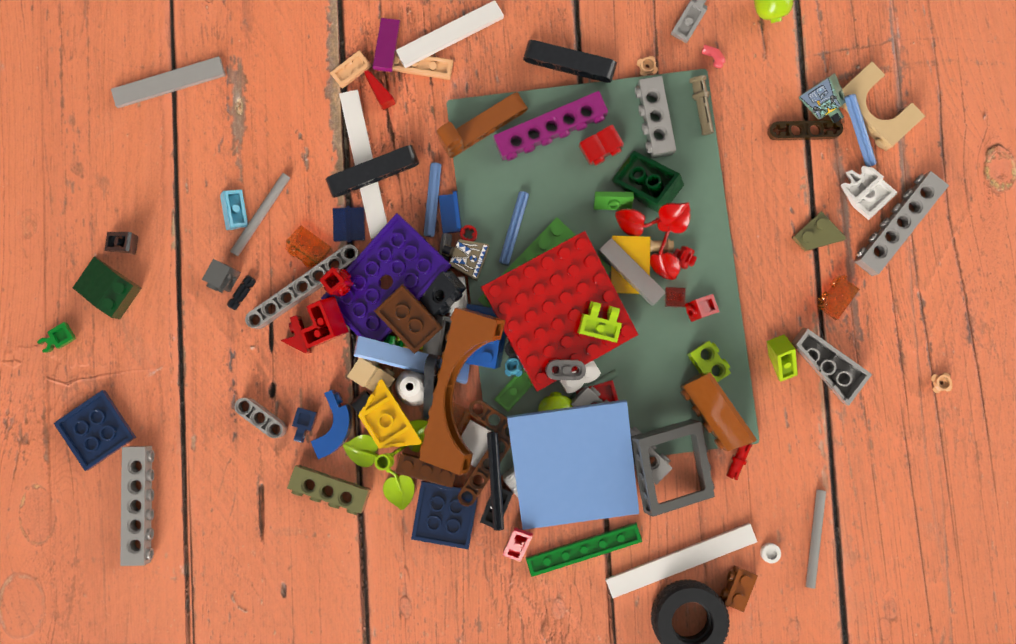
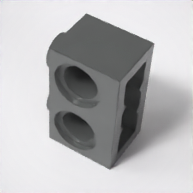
[202,259,241,293]

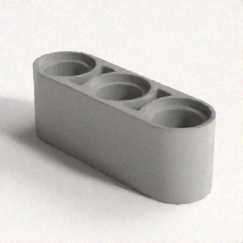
[234,398,287,438]

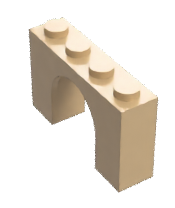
[840,62,925,151]

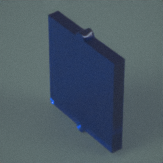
[333,206,365,243]

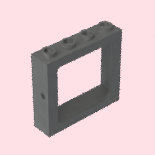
[631,419,715,517]

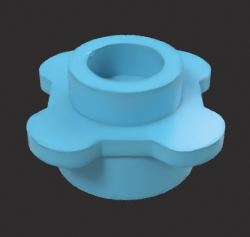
[505,358,523,377]

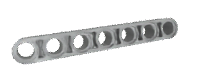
[245,244,360,329]

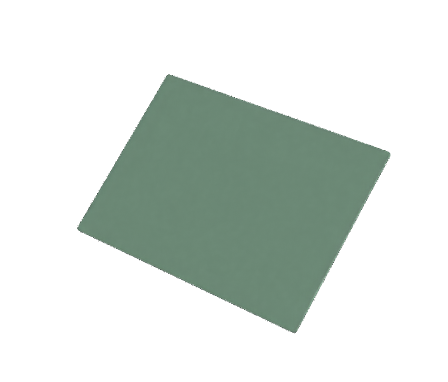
[447,69,760,476]

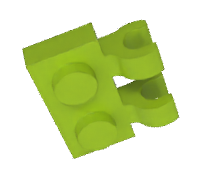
[578,301,622,343]

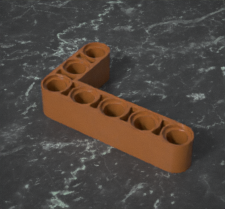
[437,92,528,158]

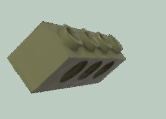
[287,465,371,515]

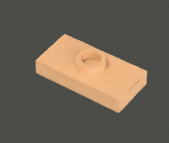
[330,50,372,89]

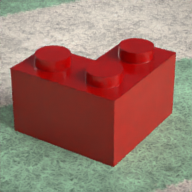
[300,296,349,349]

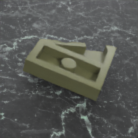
[792,211,846,251]

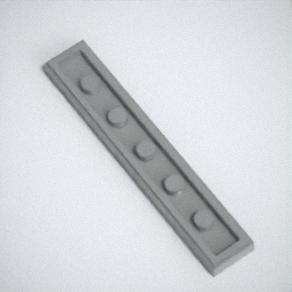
[111,56,226,108]

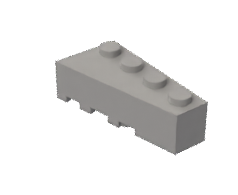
[792,328,872,406]

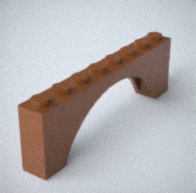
[419,308,505,475]

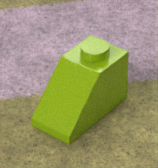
[767,334,798,382]

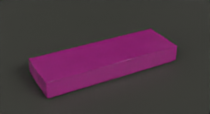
[373,18,400,72]

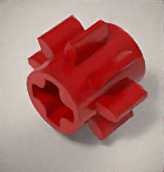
[673,246,697,269]

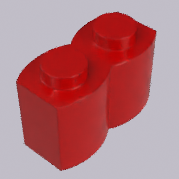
[579,124,624,166]

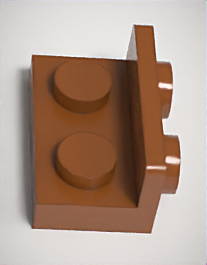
[720,565,758,612]

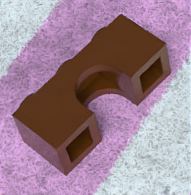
[395,453,456,488]

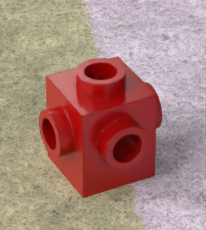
[319,267,354,297]

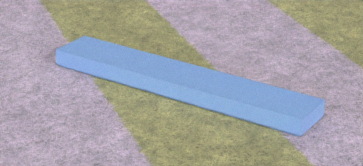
[354,336,470,384]

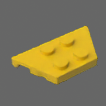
[358,379,423,449]

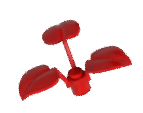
[615,203,691,280]

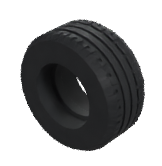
[651,579,730,644]

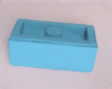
[220,190,248,230]

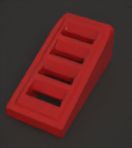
[364,70,396,110]

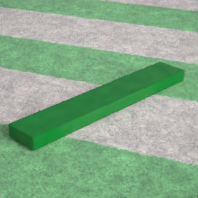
[526,522,642,577]

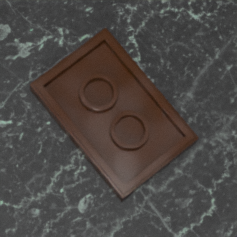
[374,284,443,354]

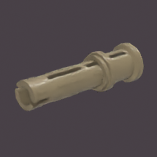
[689,75,714,135]

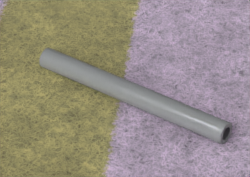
[230,173,290,256]
[805,489,826,589]

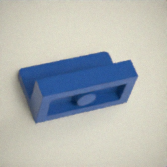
[439,191,462,234]

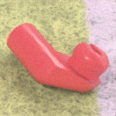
[701,44,725,68]

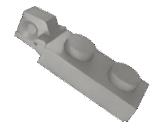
[671,0,708,44]

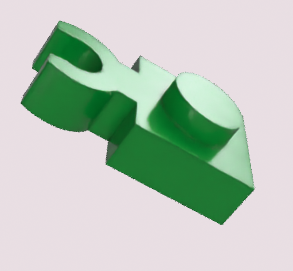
[37,322,76,353]

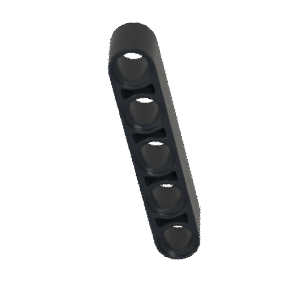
[523,40,617,83]
[325,145,419,198]

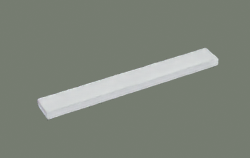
[339,90,387,240]
[605,523,757,598]

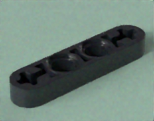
[423,354,441,419]

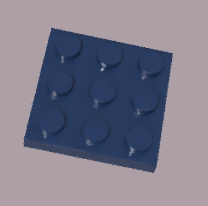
[53,390,136,471]
[411,481,478,550]

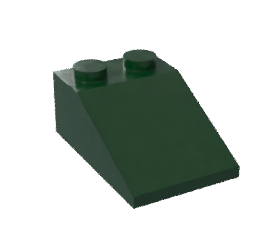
[612,151,684,213]
[72,257,142,319]

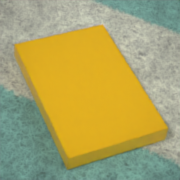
[611,236,650,294]

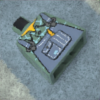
[799,73,846,123]

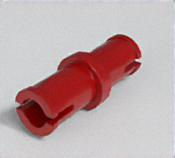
[726,443,752,480]

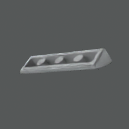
[598,238,666,306]

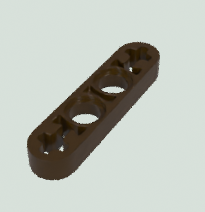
[767,120,843,141]

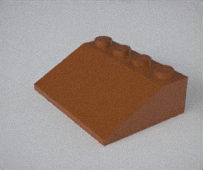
[680,372,757,451]

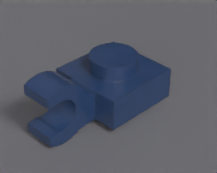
[292,407,317,443]

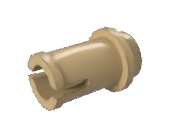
[650,239,674,253]

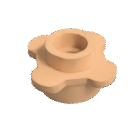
[637,56,658,76]
[931,373,952,393]

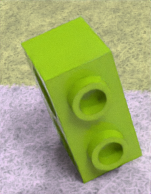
[687,341,731,382]

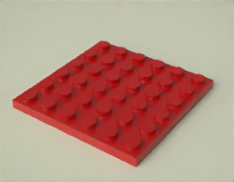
[481,231,639,392]

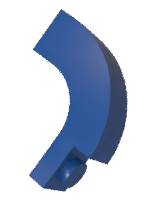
[311,390,352,459]

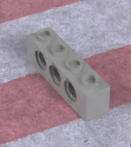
[635,76,676,158]

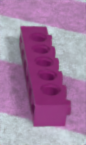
[493,91,608,161]

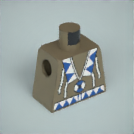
[442,239,490,281]

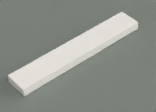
[396,0,504,68]

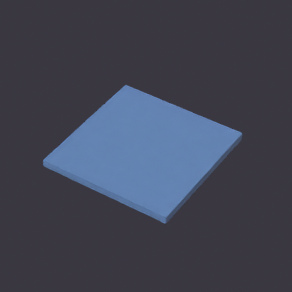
[507,400,639,530]

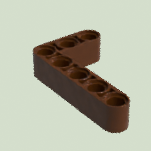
[458,400,511,506]

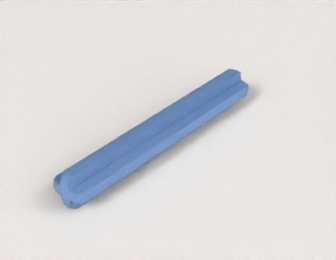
[844,94,877,167]
[423,162,442,237]
[499,191,529,265]

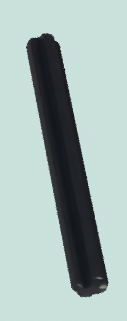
[487,432,504,531]

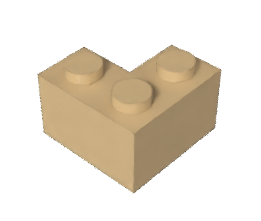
[347,358,397,392]

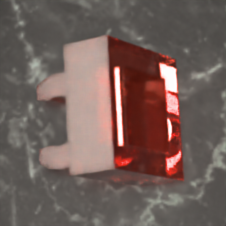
[665,287,686,308]

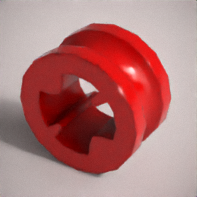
[460,225,478,242]

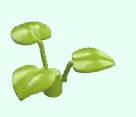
[343,420,428,510]

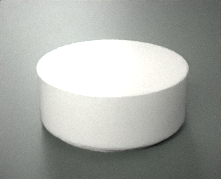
[760,543,781,563]

